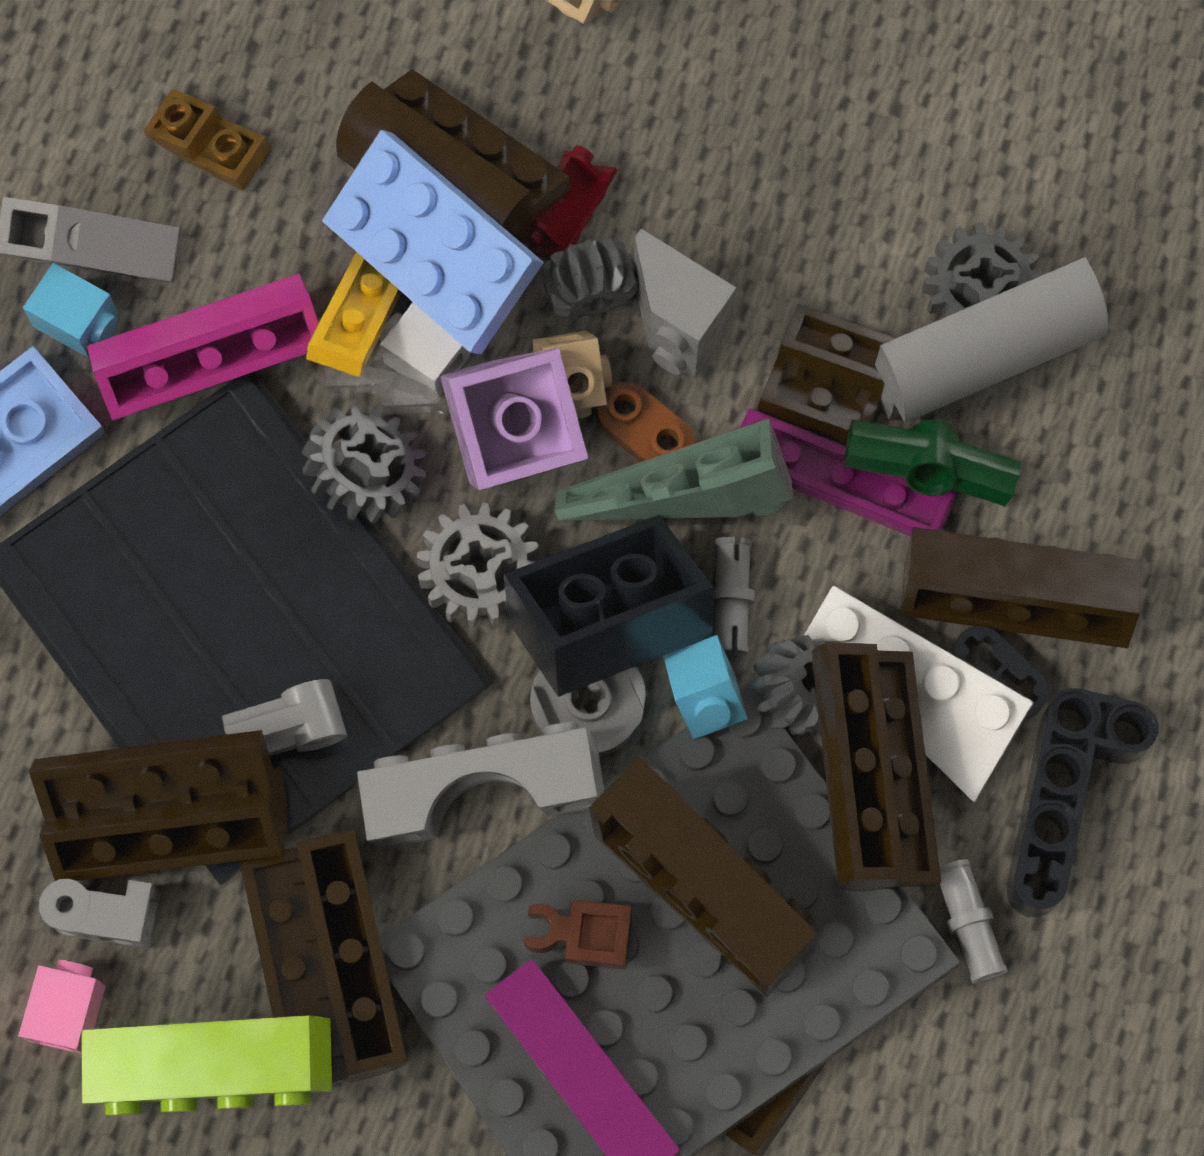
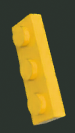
[306,252,402,377]

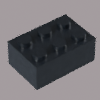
[504,515,714,697]

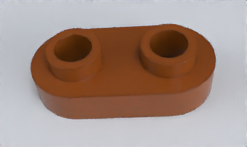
[597,382,695,462]

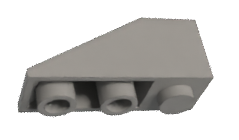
[0,197,181,283]

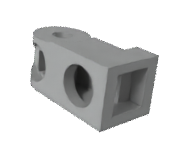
[39,879,161,949]

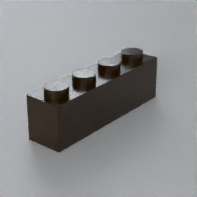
[900,527,1141,649]

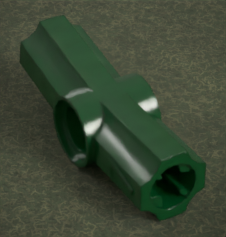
[843,419,1021,507]

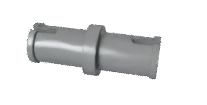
[713,537,755,656]
[939,859,1008,984]

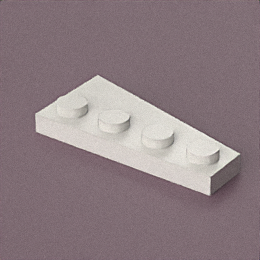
[804,586,1034,802]

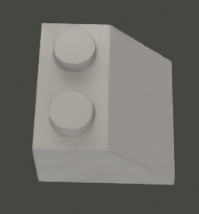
[634,229,736,379]

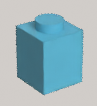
[23,263,118,358]
[663,635,748,740]

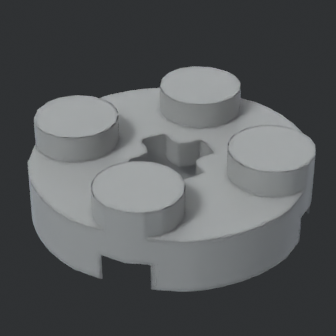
[530,667,646,757]

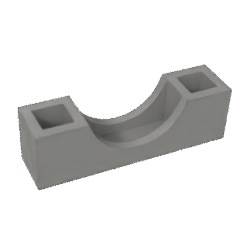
[357,722,605,849]

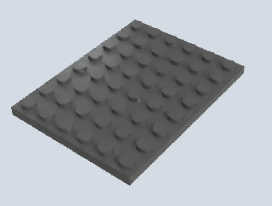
[379,683,960,1156]

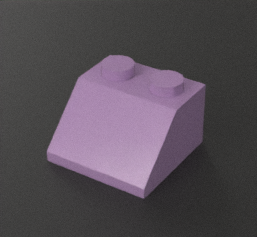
[440,348,588,490]

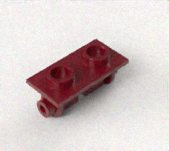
[526,145,618,258]

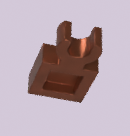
[524,900,632,970]

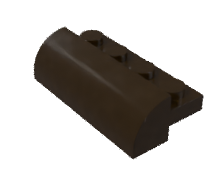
[336,69,570,244]
[811,642,941,892]
[29,730,287,881]
[239,829,407,1085]

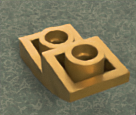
[143,88,272,191]

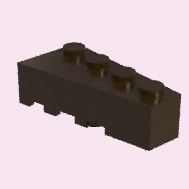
[589,756,818,997]

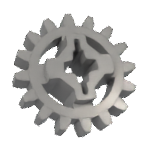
[417,502,539,628]

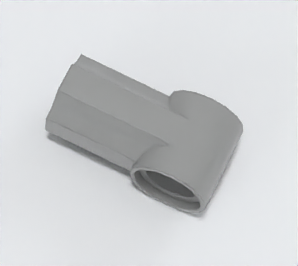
[222,679,347,756]

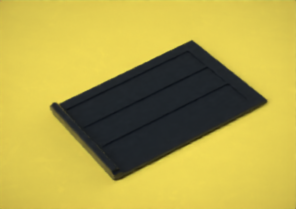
[0,372,494,886]

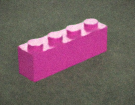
[87,273,319,421]

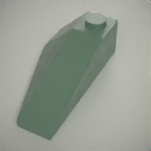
[554,419,793,521]

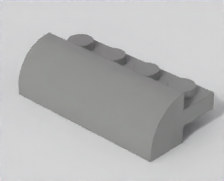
[875,257,1109,423]

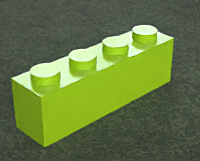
[82,1016,332,1116]

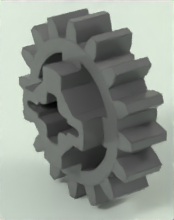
[922,222,1045,318]
[302,404,426,523]

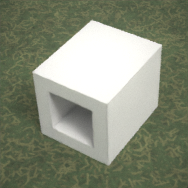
[380,302,470,399]

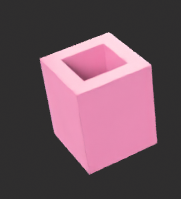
[18,960,106,1054]

